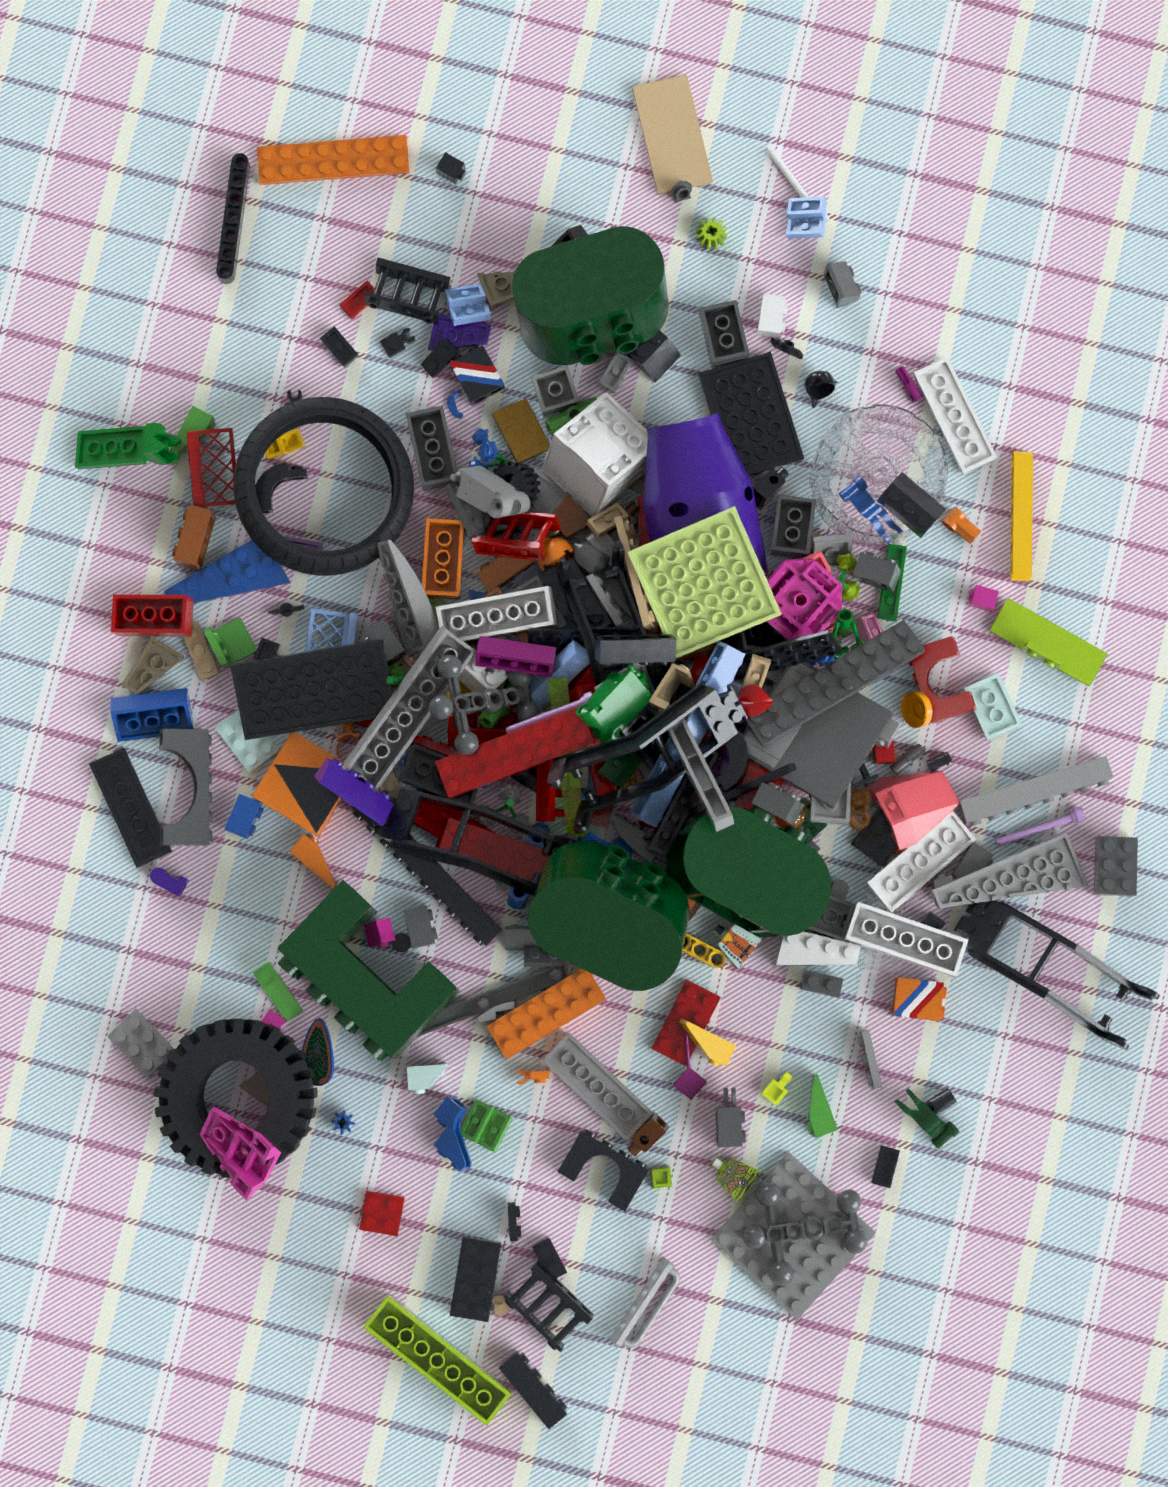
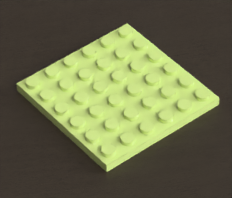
[628,506,781,658]

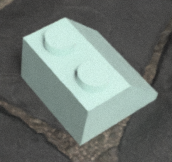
[407,1064,448,1094]

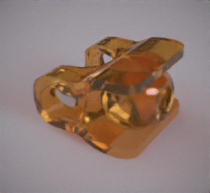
[849,789,871,830]

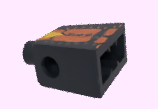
[753,467,789,511]

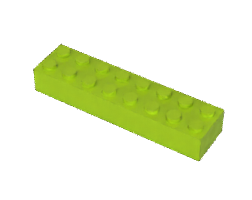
[363,1294,512,1426]

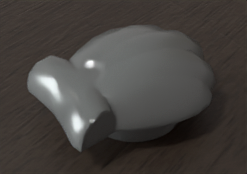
[671,180,692,203]

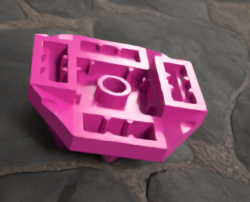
[766,559,843,640]

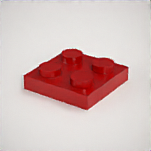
[359,1191,405,1236]

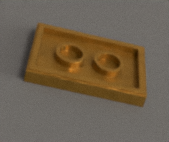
[492,398,550,463]

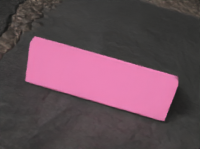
[855,613,883,642]

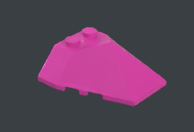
[200,1107,281,1200]

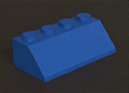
[110,688,194,742]

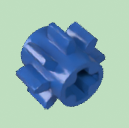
[331,1110,355,1135]

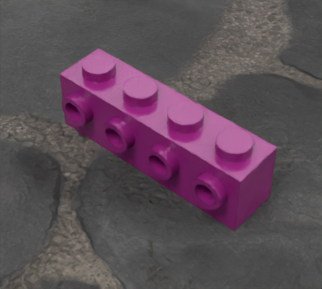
[475,636,556,677]

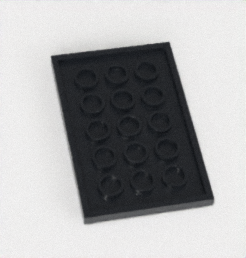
[698,351,804,476]

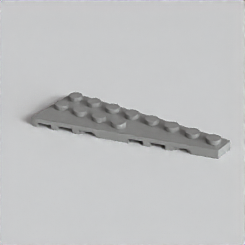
[930,833,1088,909]

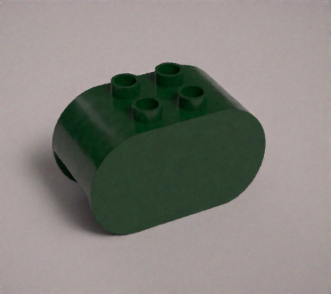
[512,226,669,365]
[666,806,831,937]
[528,841,690,991]

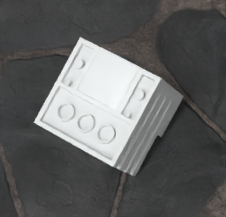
[542,392,648,517]

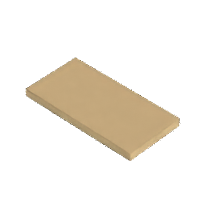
[632,74,713,195]

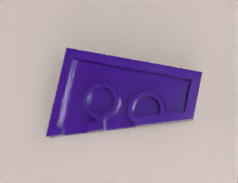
[428,314,491,351]

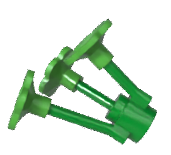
[832,608,865,650]

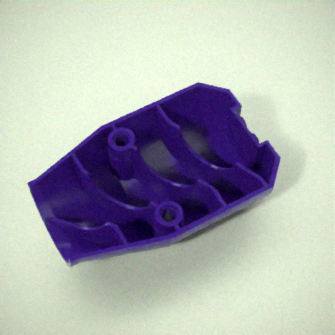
[643,413,769,577]

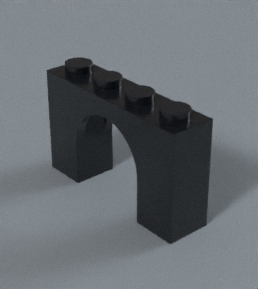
[557,1129,648,1212]

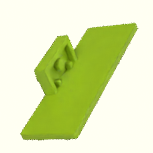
[990,598,1108,686]

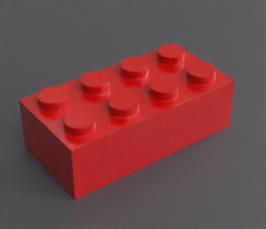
[111,594,194,637]

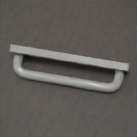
[610,1257,680,1348]

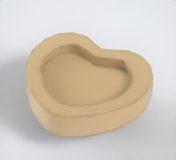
[492,1295,510,1316]

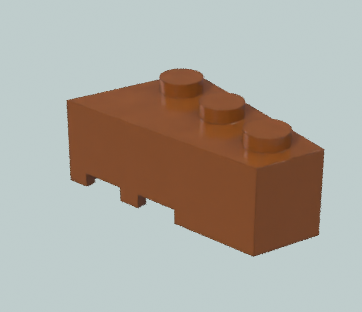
[477,541,537,592]

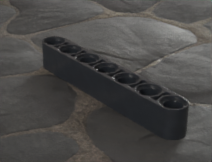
[216,153,250,284]

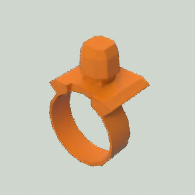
[336,723,362,761]

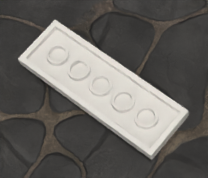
[913,357,998,475]
[866,811,976,913]

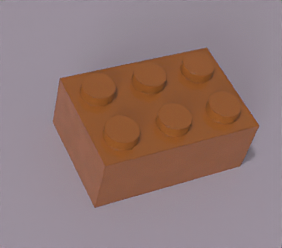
[172,504,216,571]

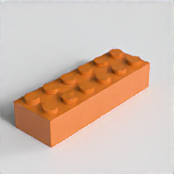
[486,969,606,1060]

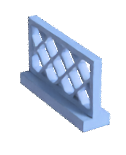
[305,608,358,652]

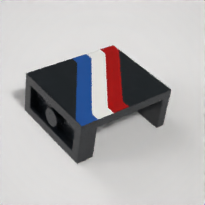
[450,345,505,406]

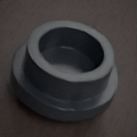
[392,933,411,952]

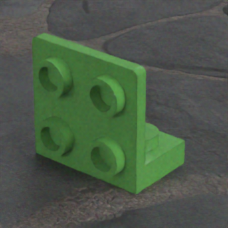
[204,618,257,668]

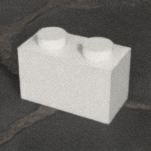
[757,293,789,338]

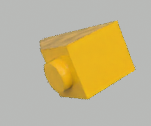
[679,1019,736,1067]

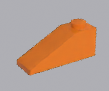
[289,834,337,889]

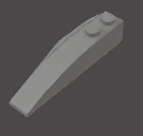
[377,540,439,652]

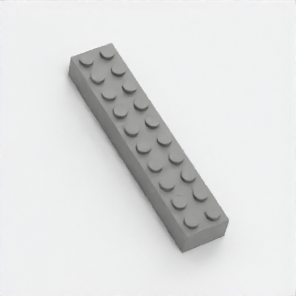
[342,626,476,791]

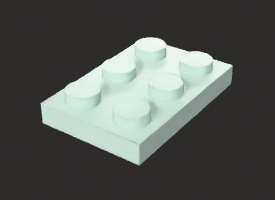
[963,673,1022,741]
[215,710,280,774]

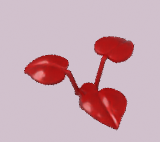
[690,657,773,744]

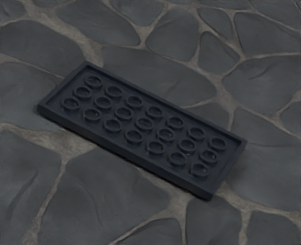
[230,639,393,740]

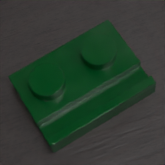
[597,752,643,789]

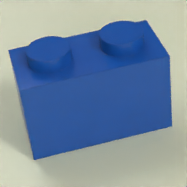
[224,794,264,839]

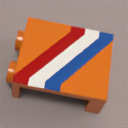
[892,977,947,1022]

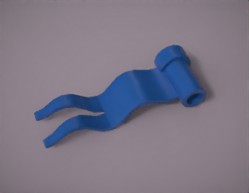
[839,475,904,544]

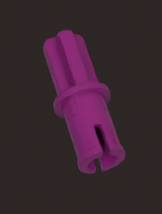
[895,366,923,403]

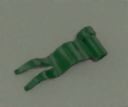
[894,1088,960,1149]

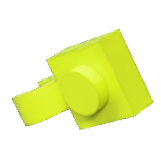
[761,1071,792,1106]

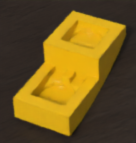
[265,429,306,460]

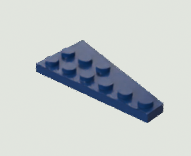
[164,540,291,604]

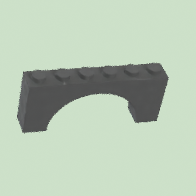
[159,729,213,846]

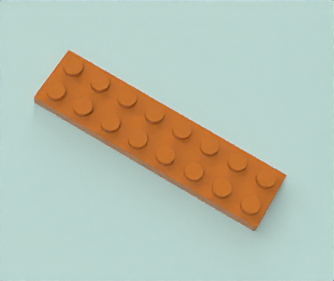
[257,135,410,185]

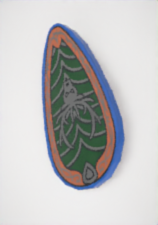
[302,1018,334,1086]

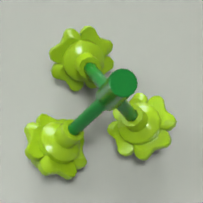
[836,554,861,602]

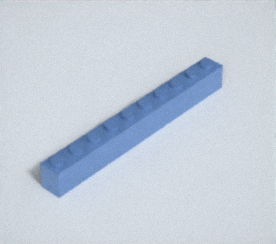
[630,641,745,828]

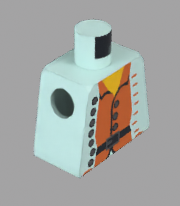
[713,923,762,969]

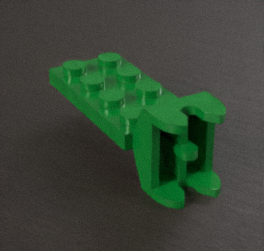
[75,423,181,470]

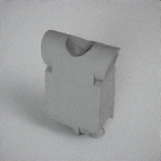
[450,466,530,518]

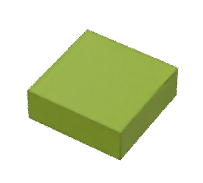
[651,1167,672,1189]

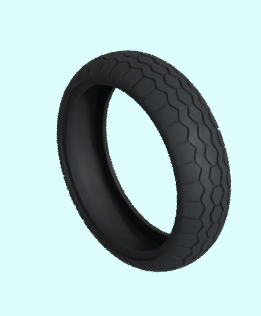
[233,397,414,576]

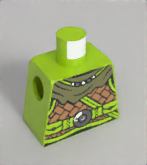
[711,1157,760,1202]

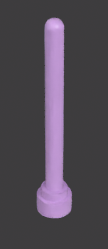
[506,691,592,733]
[995,806,1085,845]

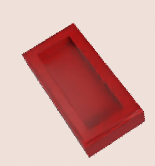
[339,280,375,320]

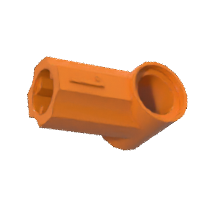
[941,507,981,544]

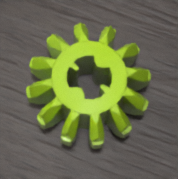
[695,217,727,250]

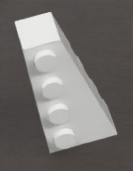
[775,932,861,966]

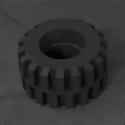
[492,462,540,507]

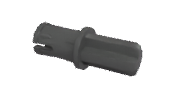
[890,744,925,776]

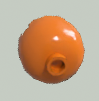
[537,537,574,573]

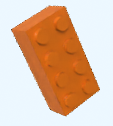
[422,518,465,600]

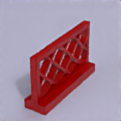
[186,428,236,508]

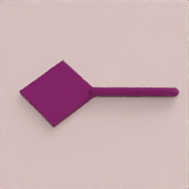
[673,1033,707,1100]

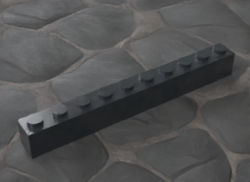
[352,806,503,946]

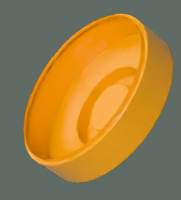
[901,691,932,728]

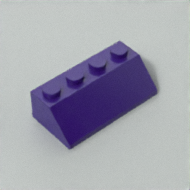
[314,757,393,827]

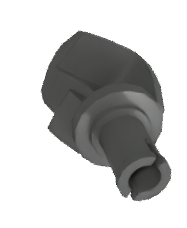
[567,536,610,575]

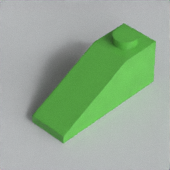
[169,406,216,456]
[253,962,303,1021]
[806,1074,838,1138]

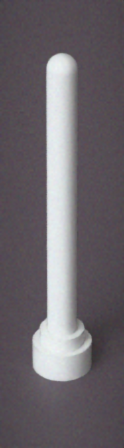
[769,150,829,222]

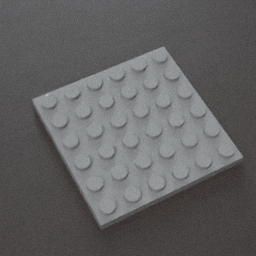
[711,1152,876,1320]

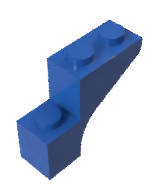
[433,1096,472,1171]

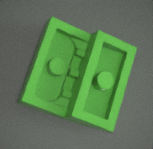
[460,1099,513,1153]

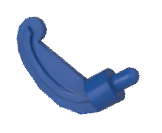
[447,389,463,418]

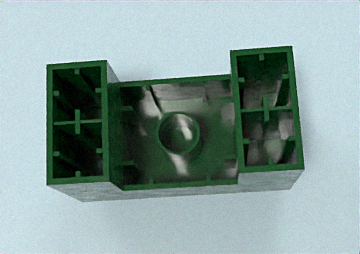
[277,880,461,1061]

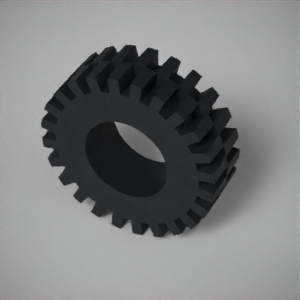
[154,1018,318,1178]

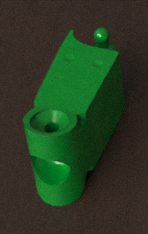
[575,664,652,743]

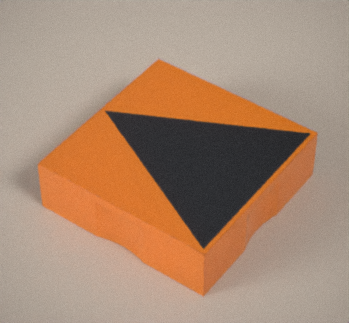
[252,732,344,838]

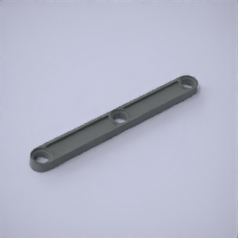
[418,967,564,1037]

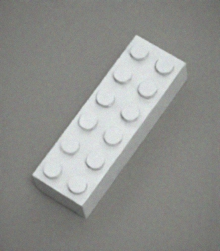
[436,586,558,642]
[843,902,968,978]

